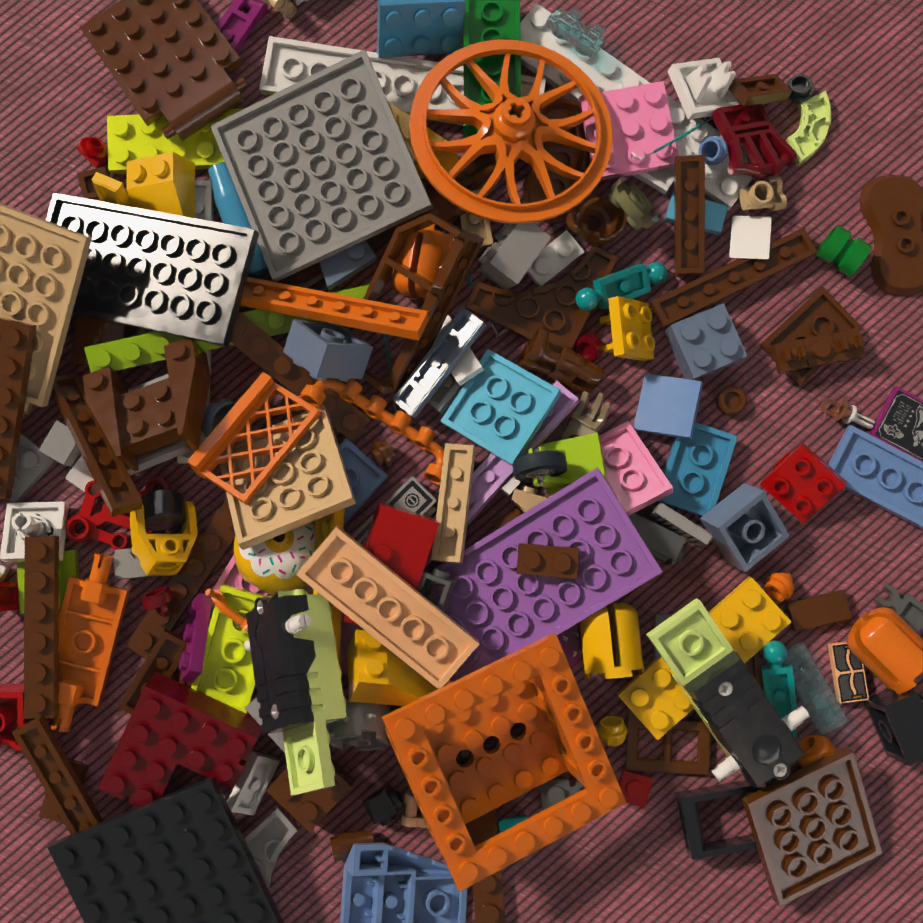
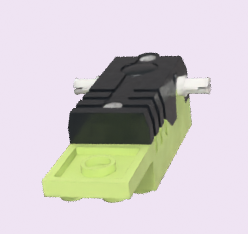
[244,589,347,796]
[646,598,810,788]

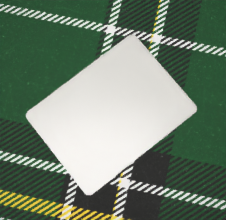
[729,216,772,259]

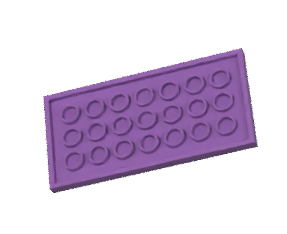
[428,467,663,683]

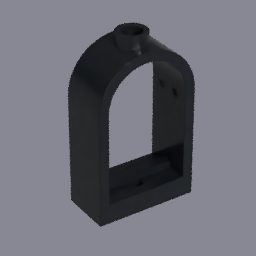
[675,780,763,860]

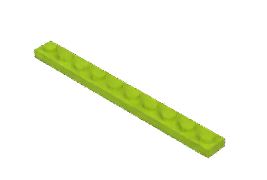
[84,284,370,373]

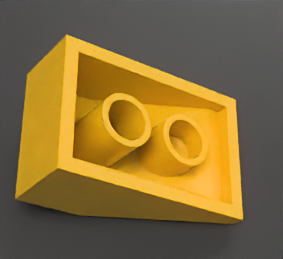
[126,152,195,218]
[347,629,437,706]

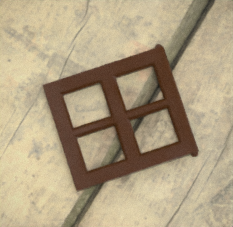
[625,675,710,775]

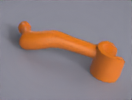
[205,589,248,632]

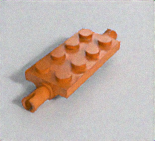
[50,553,130,732]

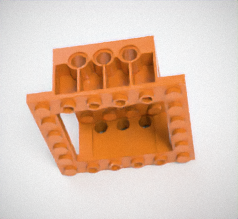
[382,633,626,892]

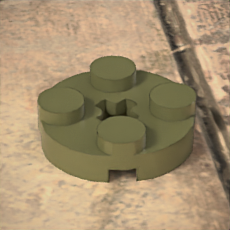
[608,176,658,230]

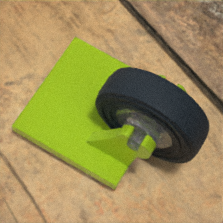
[512,432,607,497]

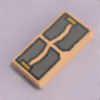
[827,641,869,704]

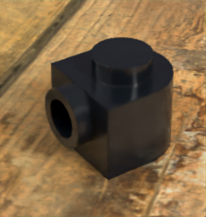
[362,784,405,826]

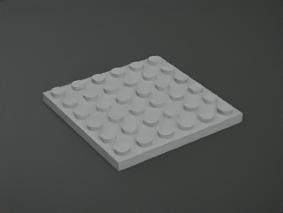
[211,49,433,282]

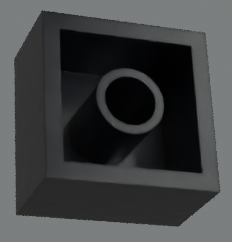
[863,689,923,765]

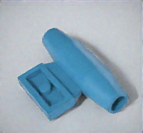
[208,162,269,277]

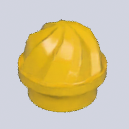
[598,716,628,747]

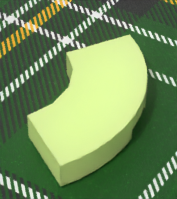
[785,91,831,166]

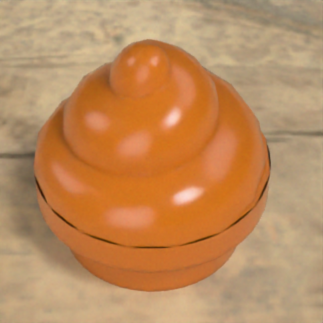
[764,572,794,602]

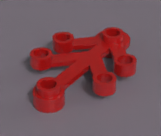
[65,475,171,550]

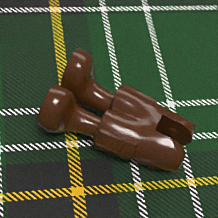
[517,326,605,393]

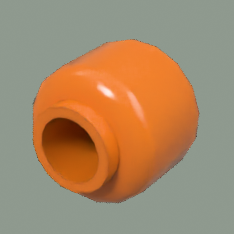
[797,735,839,768]

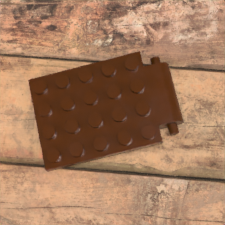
[80,0,248,141]

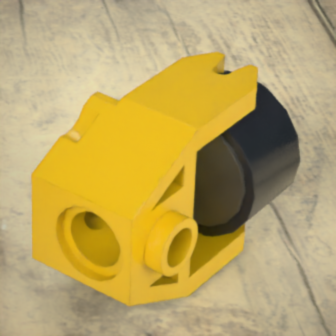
[130,490,198,576]

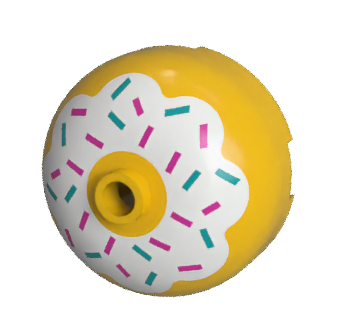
[234,521,317,594]

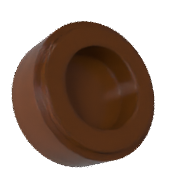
[716,386,747,416]

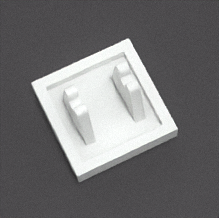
[668,58,739,120]

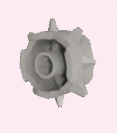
[326,697,391,751]

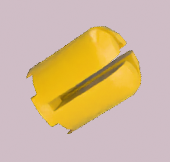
[580,603,644,679]

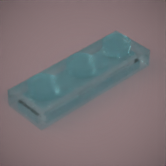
[783,642,848,736]

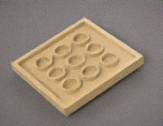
[220,404,356,550]

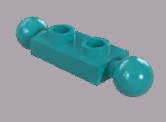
[576,262,668,311]
[761,641,797,739]

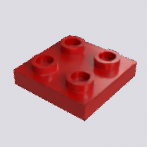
[760,442,847,524]

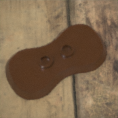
[523,99,590,222]
[860,175,923,296]

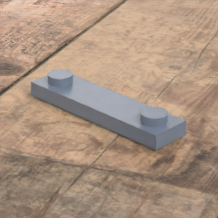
[392,306,487,418]

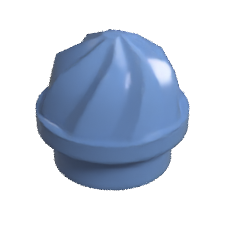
[699,136,728,166]

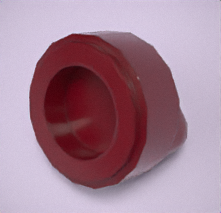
[574,333,603,363]
[141,586,173,617]

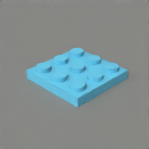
[441,349,562,466]

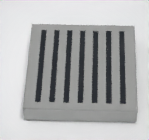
[646,503,712,546]

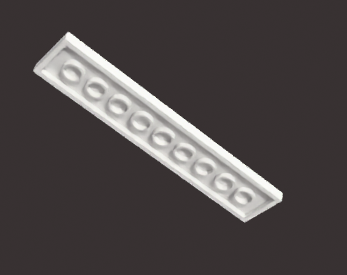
[520,3,753,211]
[259,36,546,126]

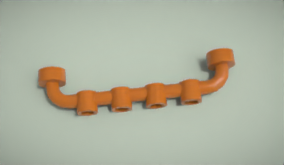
[300,378,444,486]

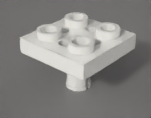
[0,502,69,562]

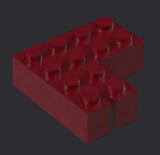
[98,672,261,807]

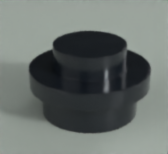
[786,74,814,102]

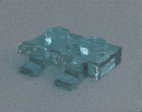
[545,7,607,58]

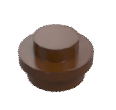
[371,440,396,469]

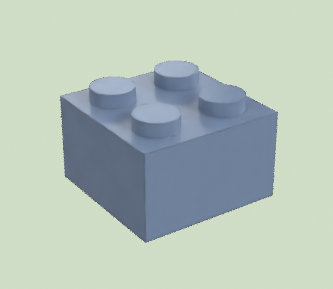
[664,303,747,380]
[283,319,373,382]
[700,483,790,572]

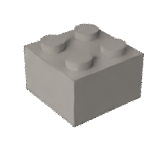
[478,223,551,289]

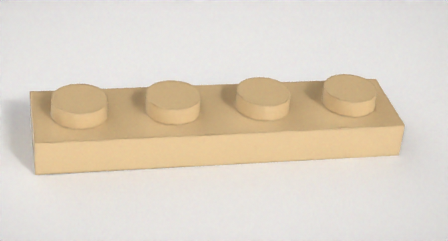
[431,443,476,564]

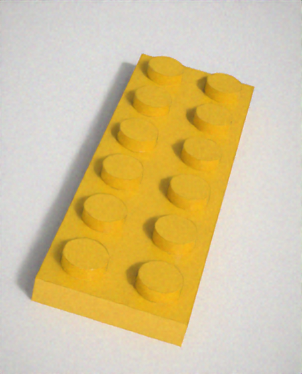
[617,576,791,740]

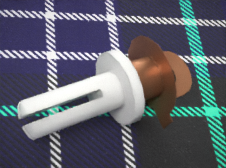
[821,397,875,429]

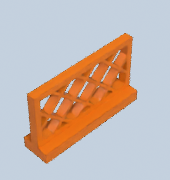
[187,372,321,505]

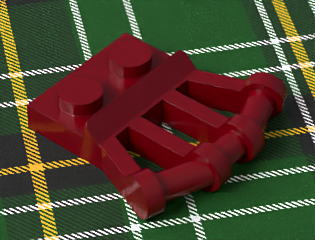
[711,104,797,179]

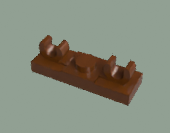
[772,328,865,374]

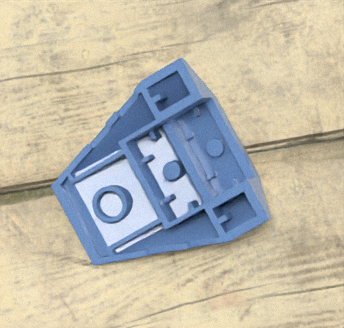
[340,842,467,923]

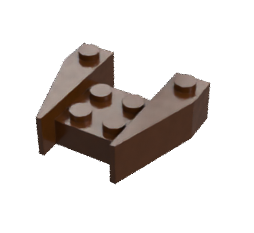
[83,338,211,471]

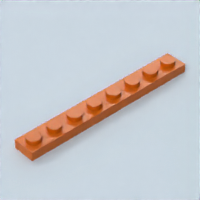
[240,277,429,340]

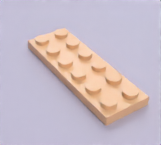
[296,526,480,689]

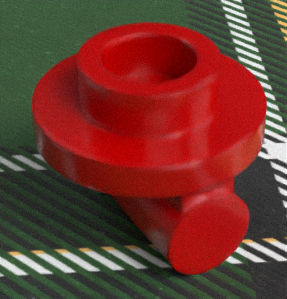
[77,137,108,168]

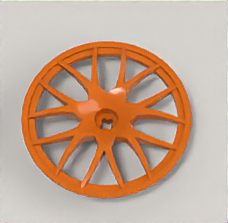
[409,40,613,224]

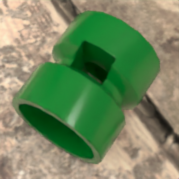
[815,224,872,277]

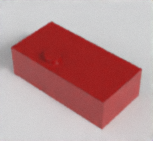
[342,501,439,626]

